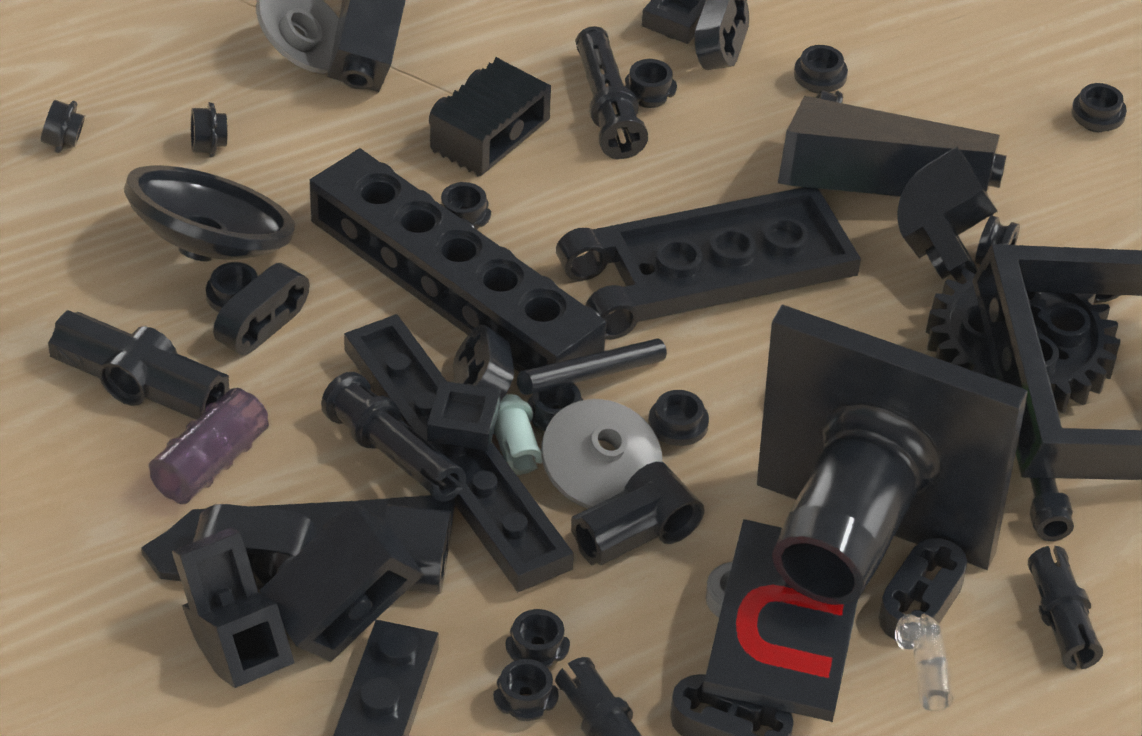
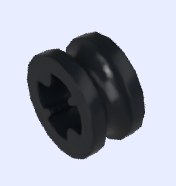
[975,215,1020,265]

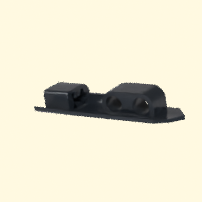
[141,495,455,594]

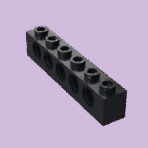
[309,148,606,384]

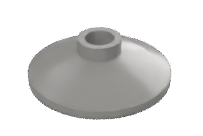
[256,0,339,73]
[541,399,662,509]

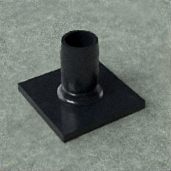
[757,304,1028,605]

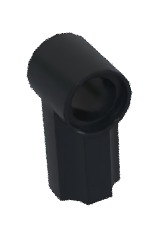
[571,461,705,566]

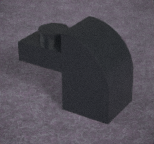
[897,146,998,282]
[172,527,295,688]

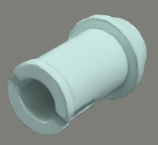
[493,394,542,475]

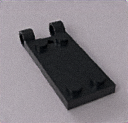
[556,187,861,340]

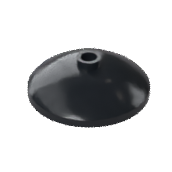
[124,165,295,262]

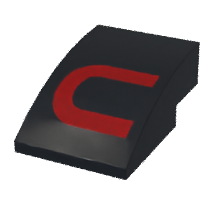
[702,519,858,722]

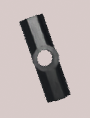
[48,310,230,423]

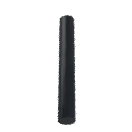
[517,338,667,395]

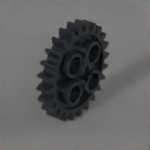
[926,262,1121,413]

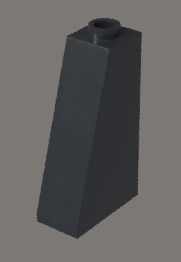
[327,0,406,92]
[778,96,1007,197]

